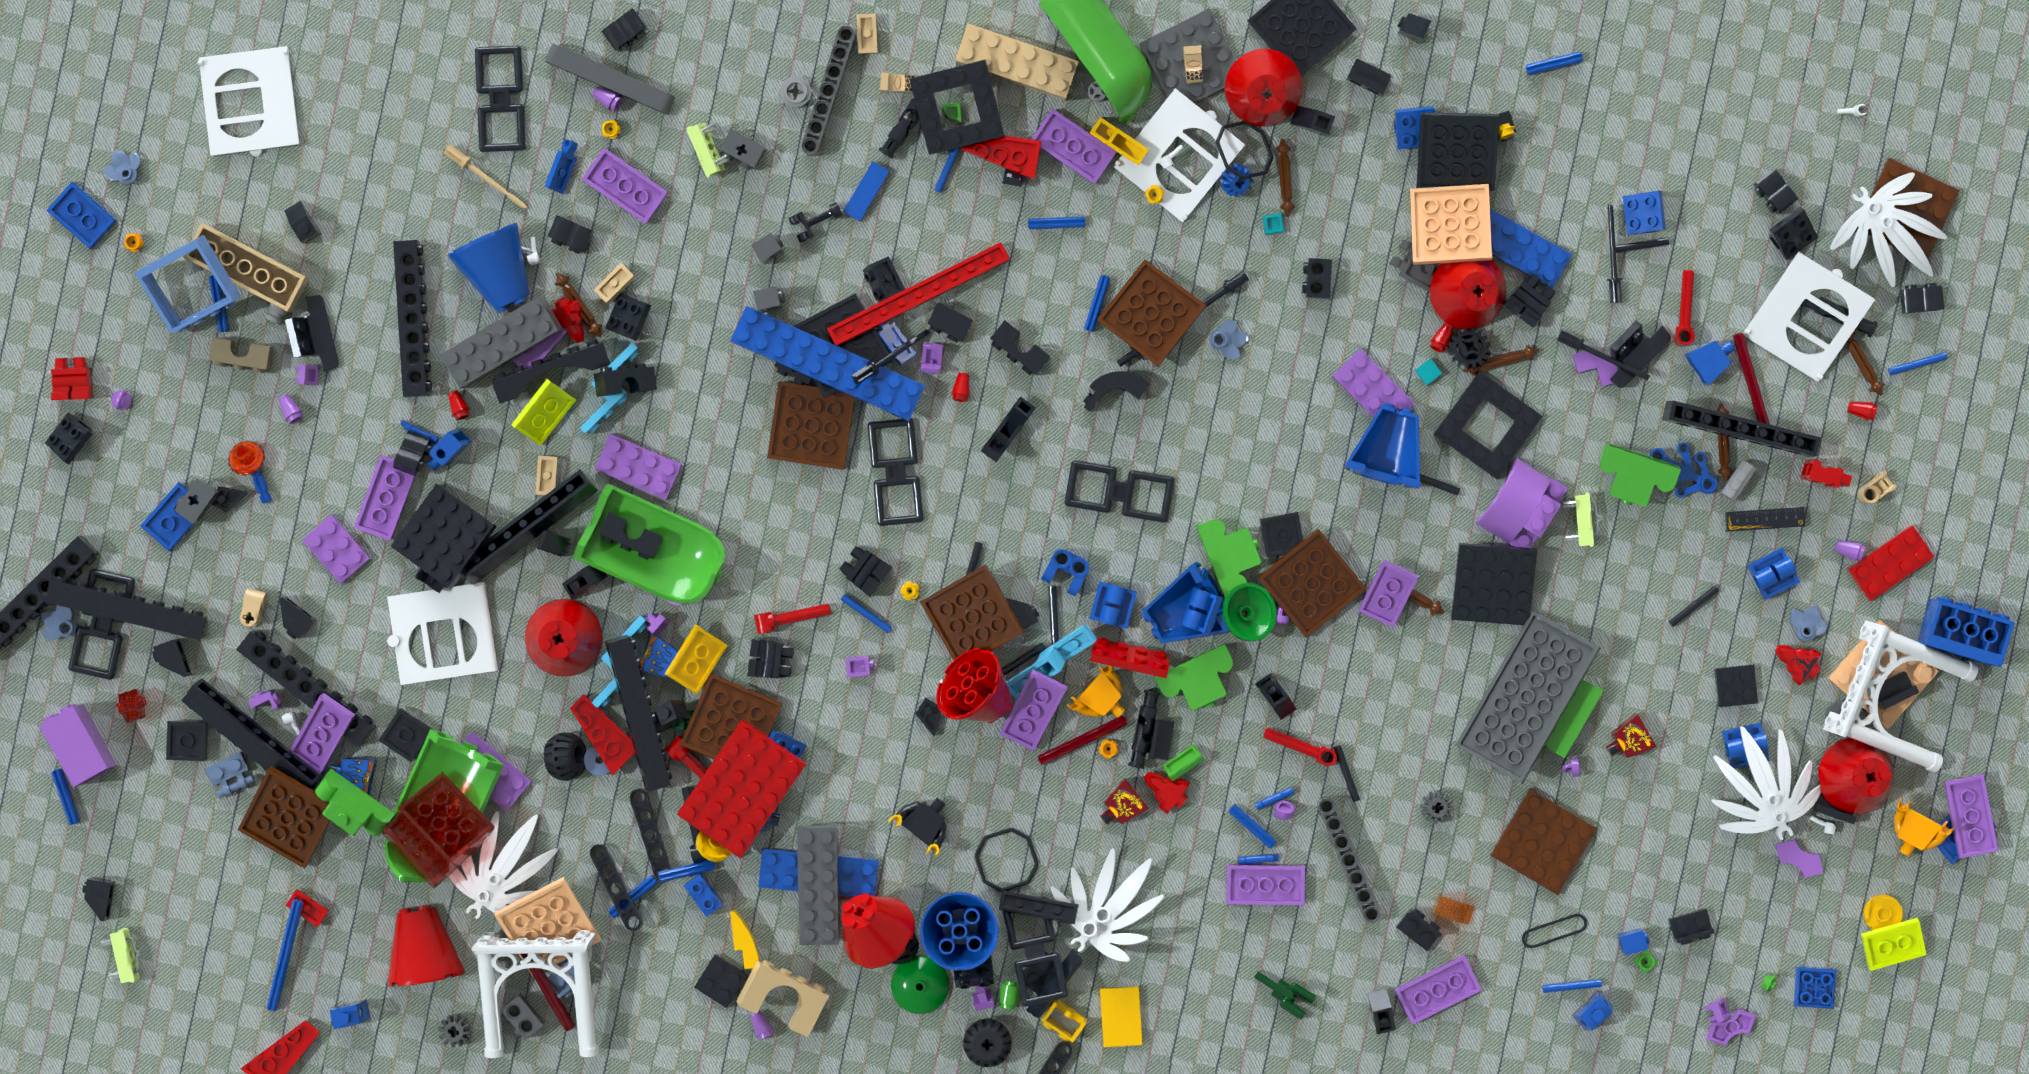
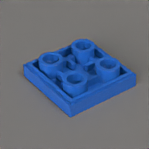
[1793,967,1836,1009]

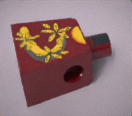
[1606,714,1657,758]
[1100,778,1149,825]

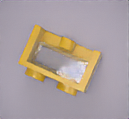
[1041,999,1087,1043]

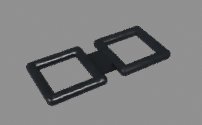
[475,45,526,152]
[867,418,924,526]
[1064,460,1174,523]
[68,569,135,680]
[1003,896,1068,1006]

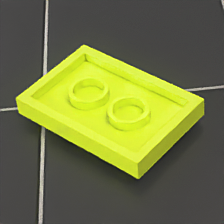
[511,379,576,446]
[1861,918,1927,971]

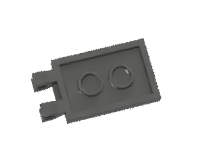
[1389,239,1441,293]

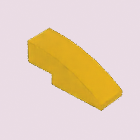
[1089,117,1149,166]
[730,909,761,969]

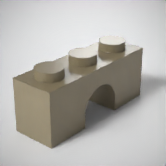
[209,337,274,373]

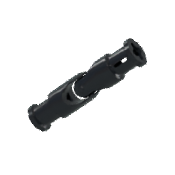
[878,93,935,159]
[1800,294,1878,338]
[1128,689,1161,769]

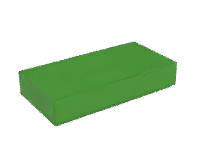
[1162,744,1204,782]

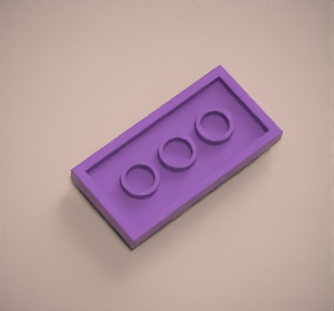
[1031,108,1117,185]
[582,148,668,224]
[1332,349,1415,418]
[595,433,682,500]
[354,455,415,541]
[999,669,1068,751]
[290,693,355,774]
[462,731,532,811]
[1943,774,1998,858]
[1226,865,1305,905]
[1394,955,1482,1025]

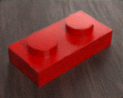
[285,889,330,927]

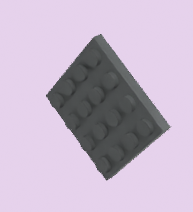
[1140,8,1236,103]

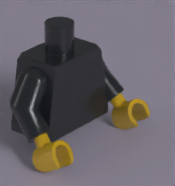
[888,797,947,858]

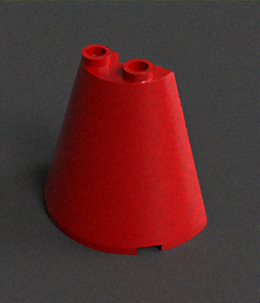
[387,905,465,987]

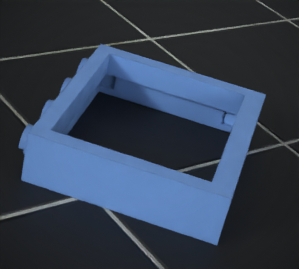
[135,235,241,334]

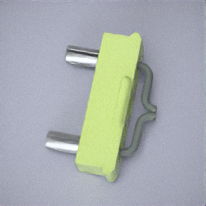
[687,123,730,178]
[1562,493,1602,547]
[101,928,141,983]

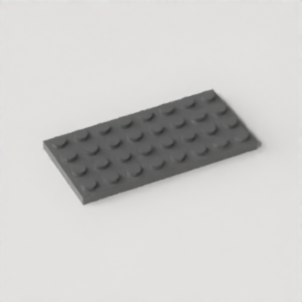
[1455,610,1601,784]

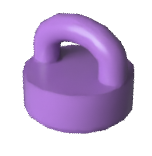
[111,390,132,410]
[1275,606,1290,624]
[1562,757,1580,777]
[1274,801,1295,820]

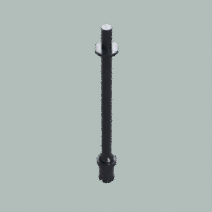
[1117,270,1249,367]

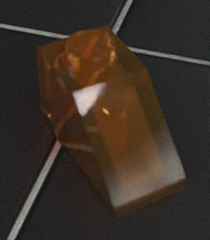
[1431,894,1475,925]

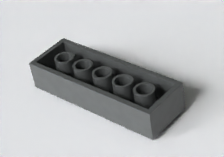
[440,296,563,389]
[797,825,840,945]

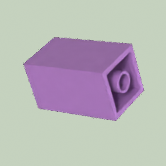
[39,704,117,787]

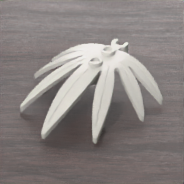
[1830,172,1947,287]
[1711,726,1821,840]
[448,811,558,919]
[1051,848,1164,962]

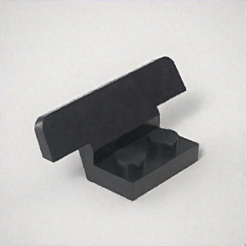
[285,295,339,371]
[1610,320,1671,388]
[1023,949,1082,1018]

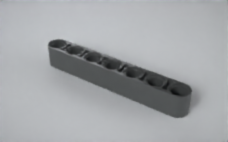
[801,26,856,157]
[545,43,675,115]
[1317,796,1381,923]

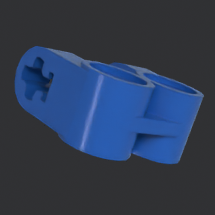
[1041,549,1089,597]

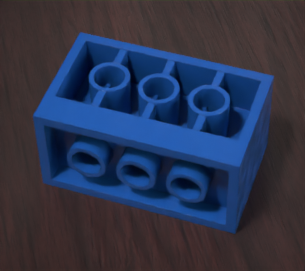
[1917,596,2015,667]

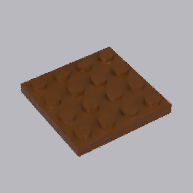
[1856,158,1960,259]
[1097,259,1206,368]
[767,381,855,470]
[1257,528,1366,638]
[920,564,1025,661]
[680,673,782,759]
[238,766,331,869]
[1490,788,1597,895]

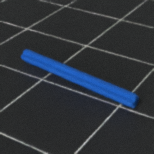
[266,899,304,1011]

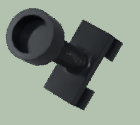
[788,202,843,243]

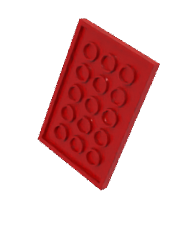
[676,719,807,859]

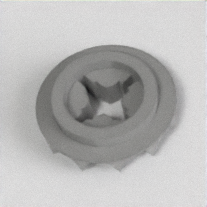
[780,76,811,108]

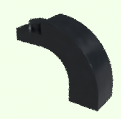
[1083,371,1150,412]
[981,396,1036,462]

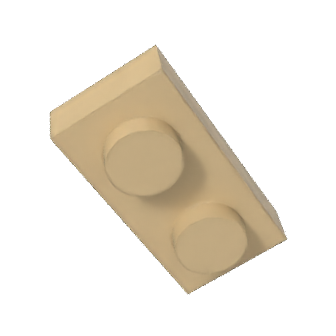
[856,13,878,54]
[594,263,636,305]
[535,456,558,495]

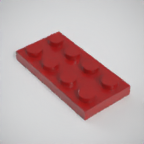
[1847,525,1934,601]
[1090,637,1170,678]

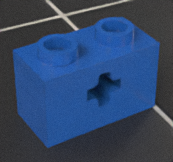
[684,873,724,917]

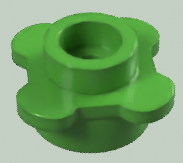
[1634,950,1658,973]
[1761,974,1777,993]

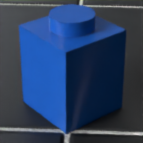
[1617,928,1650,955]

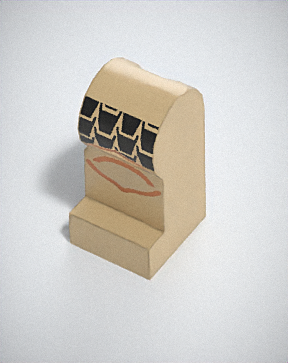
[1183,45,1203,84]
[880,73,917,93]

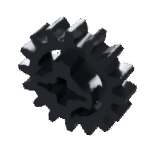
[1448,327,1491,370]

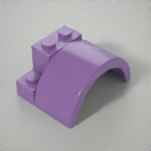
[1476,458,1568,548]

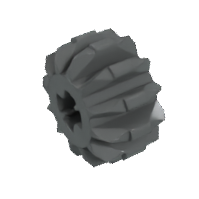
[1420,790,1454,824]
[438,1014,472,1048]

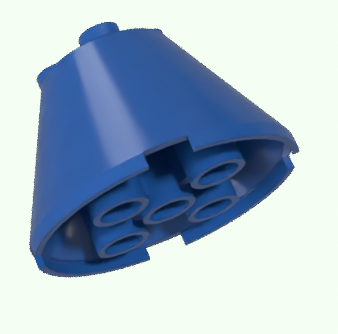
[920,892,999,971]

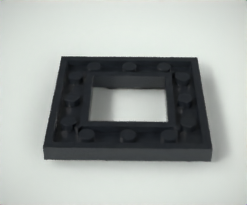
[909,59,1005,155]
[1434,371,1543,480]

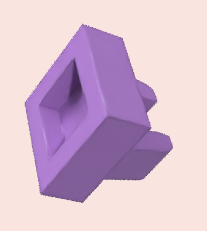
[295,365,319,386]
[645,613,671,636]
[972,986,995,1011]
[1705,997,1730,1023]

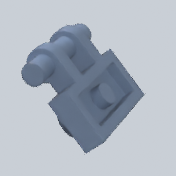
[205,752,255,798]

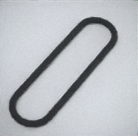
[1522,914,1587,948]

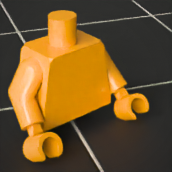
[1066,665,1125,718]
[1894,798,1955,857]

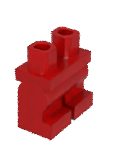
[51,357,94,400]
[1800,460,1852,488]

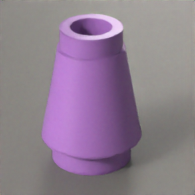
[592,86,623,111]
[278,394,303,424]
[1834,540,1865,561]
[750,1010,774,1041]

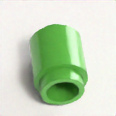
[999,980,1020,1010]

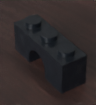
[990,320,1050,375]
[593,364,657,397]
[599,512,663,560]

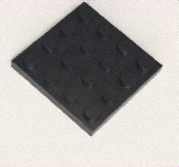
[1247,0,1357,77]
[1416,112,1499,191]
[793,293,893,398]
[391,483,497,590]
[1451,543,1537,625]

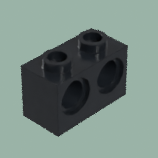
[1302,258,1332,300]
[953,955,994,989]

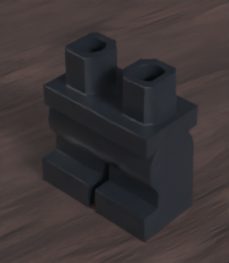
[1503,274,1555,328]
[839,546,892,597]
[747,639,794,679]

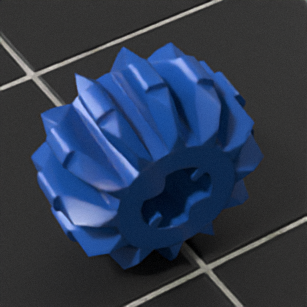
[1219,163,1254,197]

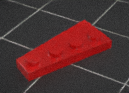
[961,136,1042,180]
[570,694,635,776]
[240,1020,321,1074]

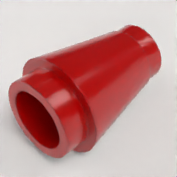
[1430,323,1454,353]
[951,373,970,402]
[448,390,470,421]
[1847,401,1877,421]

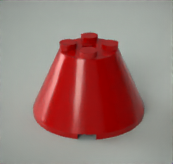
[1225,48,1303,127]
[1429,260,1506,330]
[525,599,603,677]
[936,648,1012,723]
[1818,738,1894,814]
[842,893,915,969]

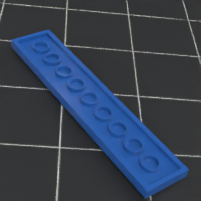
[730,306,925,422]

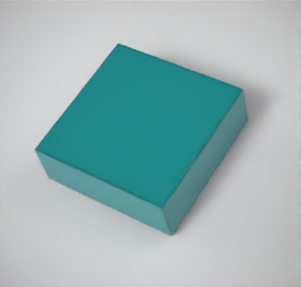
[1262,213,1284,235]
[1414,358,1442,386]

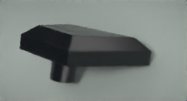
[1002,169,1028,187]
[212,486,248,513]
[915,697,941,736]

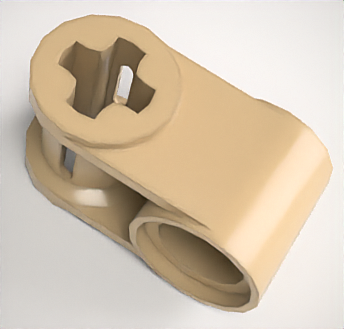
[1857,470,1897,504]
[240,589,267,627]

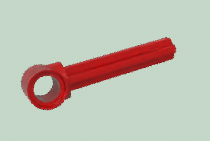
[1673,270,1695,347]
[754,603,831,634]
[1263,728,1337,766]
[665,735,707,779]

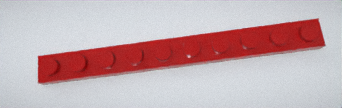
[827,242,1010,347]

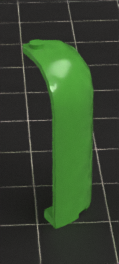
[1039,0,1152,124]
[573,483,725,604]
[385,729,504,883]

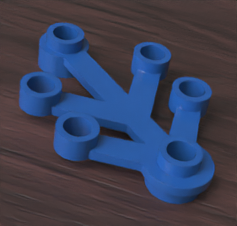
[1649,443,1718,498]

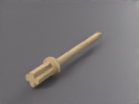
[444,144,526,209]

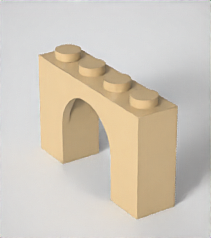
[736,960,829,1037]

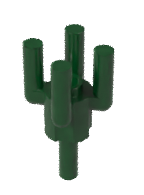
[1254,971,1316,1020]

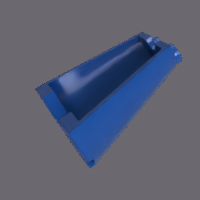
[447,223,530,313]
[1344,403,1420,489]
[1142,562,1229,644]

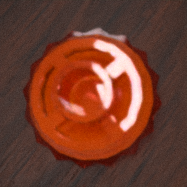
[227,441,265,476]

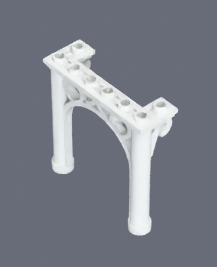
[1823,621,1978,773]
[472,930,599,1058]

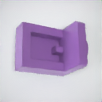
[921,342,943,374]
[846,656,874,678]
[248,690,282,710]

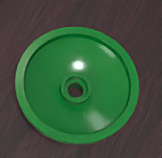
[1222,583,1277,642]
[891,956,949,1014]

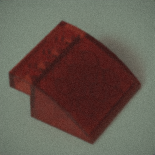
[382,772,495,889]

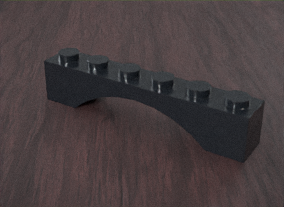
[491,339,610,404]

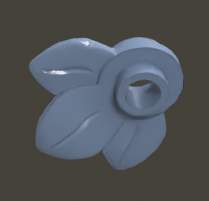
[104,150,141,185]
[1210,320,1248,359]
[41,605,77,640]
[1790,606,1828,642]

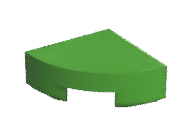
[941,103,962,123]

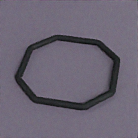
[1216,121,1273,179]
[974,828,1038,892]

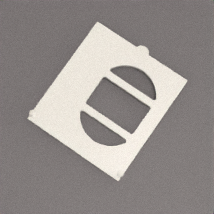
[198,46,300,157]
[1113,88,1245,222]
[1743,252,1875,382]
[387,582,498,685]

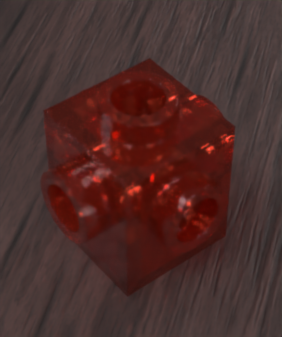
[117,688,147,723]

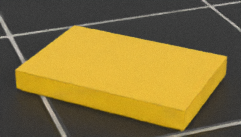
[665,624,728,695]
[1100,986,1142,1047]

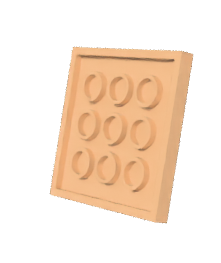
[1410,184,1492,265]
[1828,620,1939,730]
[494,877,601,976]

